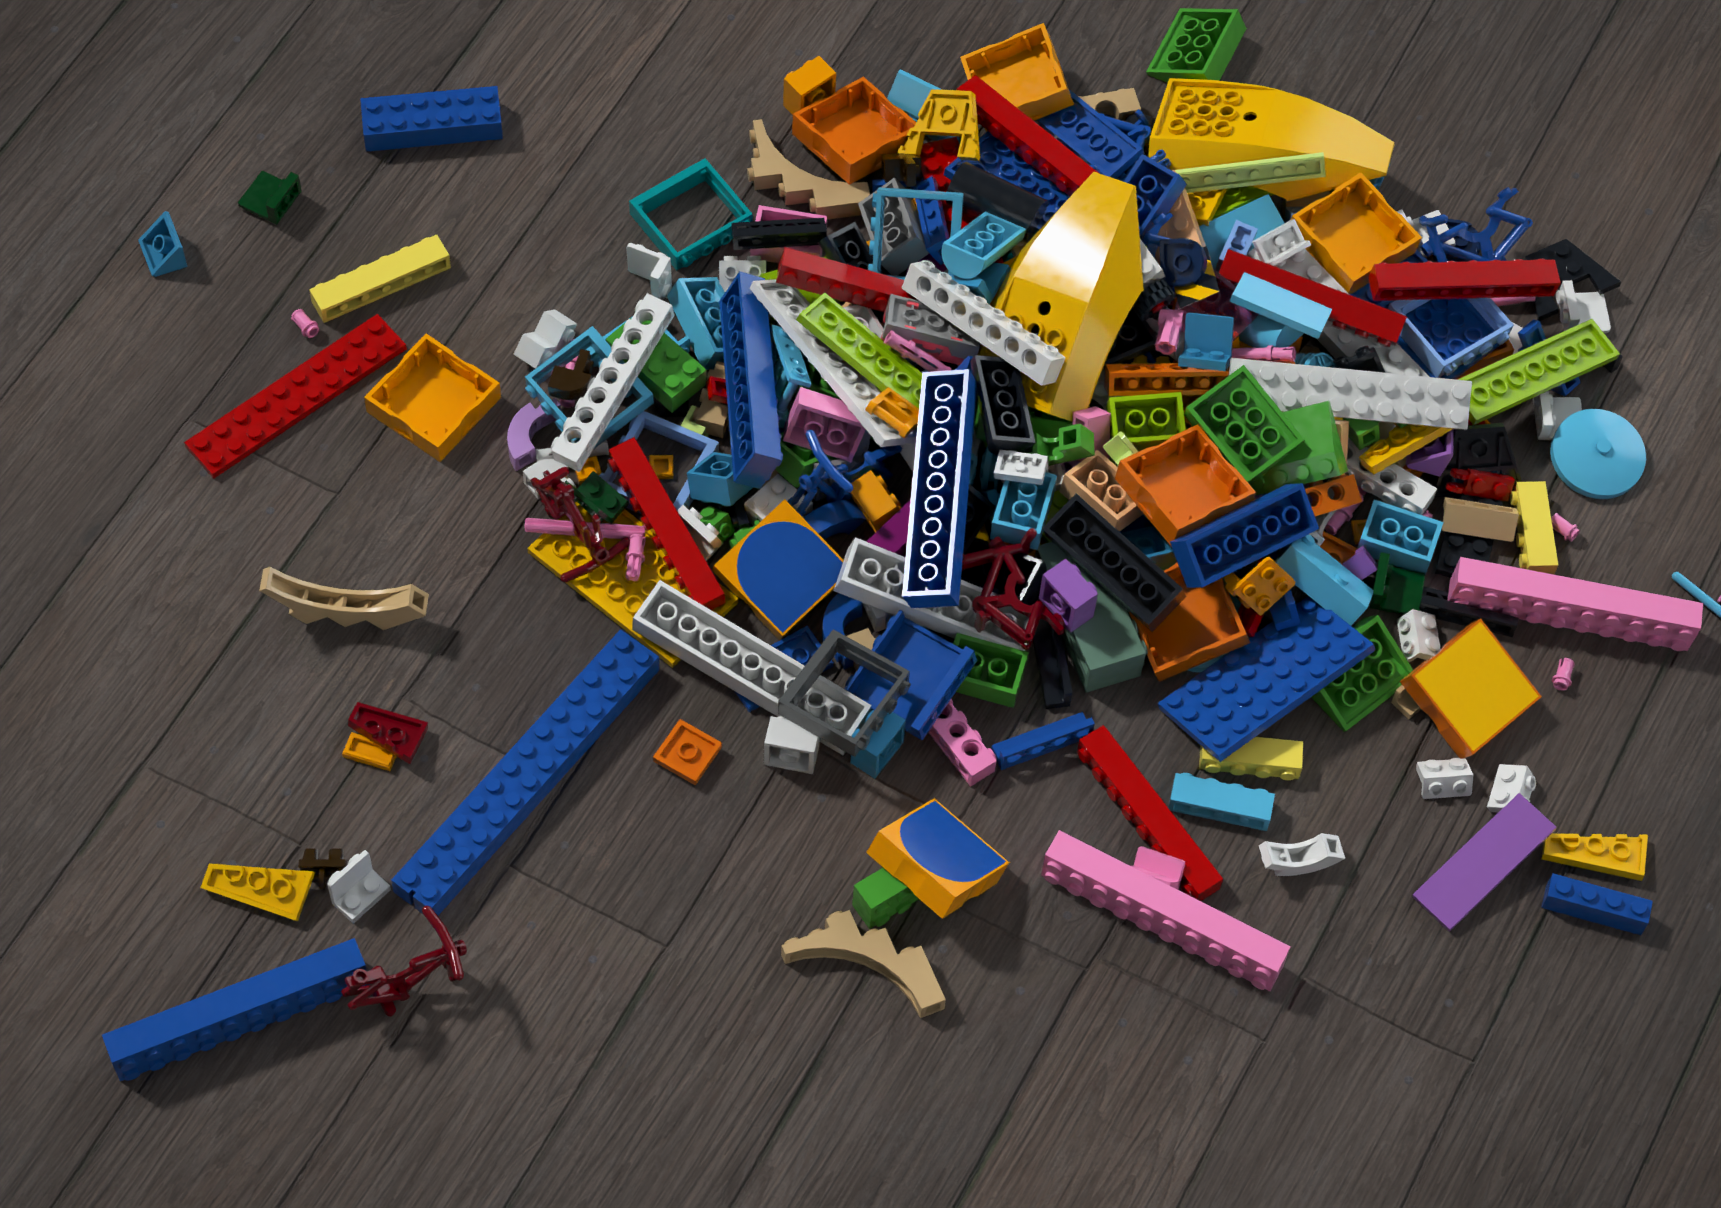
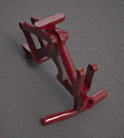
[530,467,630,583]
[962,528,1065,650]
[341,905,467,1016]

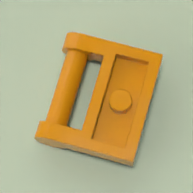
[865,387,919,439]

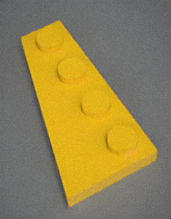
[1359,424,1452,474]
[1542,833,1648,881]
[200,863,315,921]

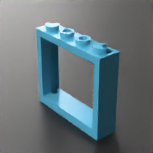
[868,187,964,280]
[525,326,654,448]

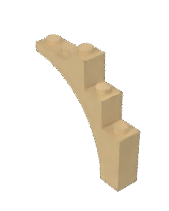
[747,119,870,219]
[259,567,429,630]
[781,910,946,1018]

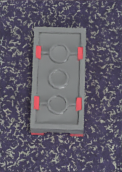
[881,294,980,366]

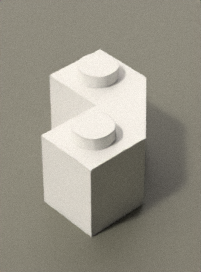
[514,310,577,369]

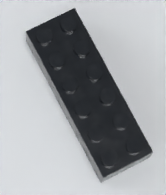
[1042,493,1186,632]

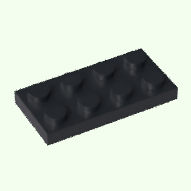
[1435,492,1503,578]

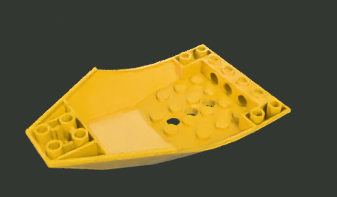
[1148,78,1394,202]
[977,172,1144,422]

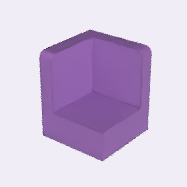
[1342,545,1378,580]

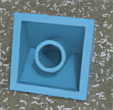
[138,211,187,277]

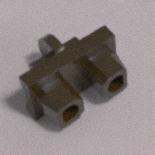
[298,849,347,890]

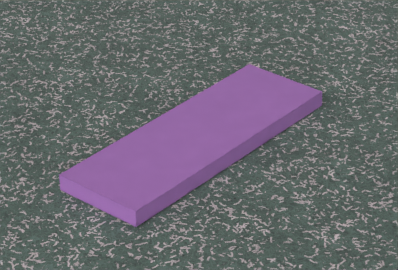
[1412,793,1556,932]

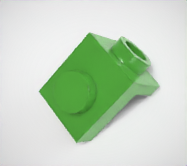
[700,506,735,542]

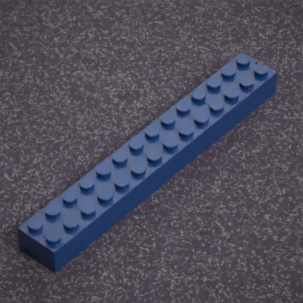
[391,629,660,916]

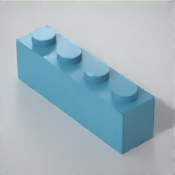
[1168,773,1275,831]

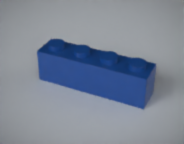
[1541,873,1653,935]

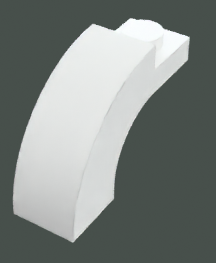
[1259,833,1345,876]

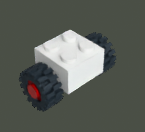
[1132,239,1176,321]

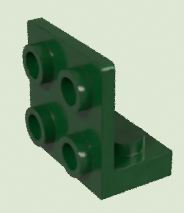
[238,171,302,225]
[564,471,630,524]
[1370,552,1425,615]

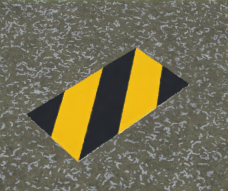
[1174,246,1220,309]

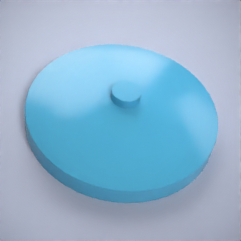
[1550,409,1646,499]

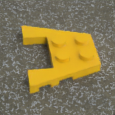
[898,89,980,161]

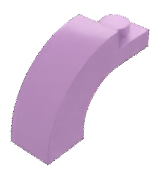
[507,398,561,471]

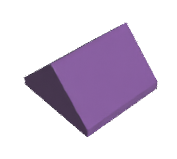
[1406,429,1454,477]

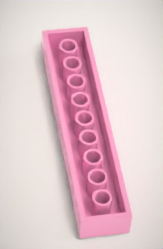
[1448,557,1703,651]
[1041,830,1290,991]

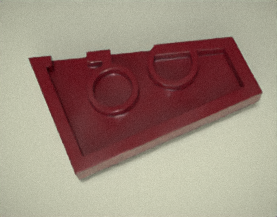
[348,702,428,764]

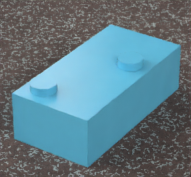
[1275,534,1373,625]

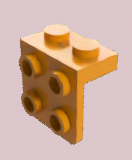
[1223,557,1296,616]

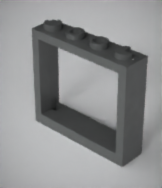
[778,629,911,757]

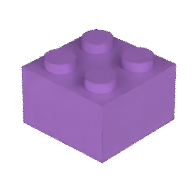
[1039,559,1098,633]

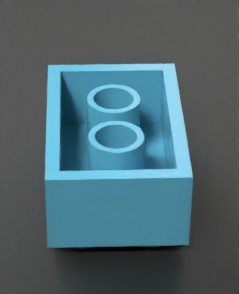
[990,472,1057,550]
[1357,499,1444,575]

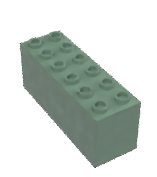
[1035,542,1147,693]

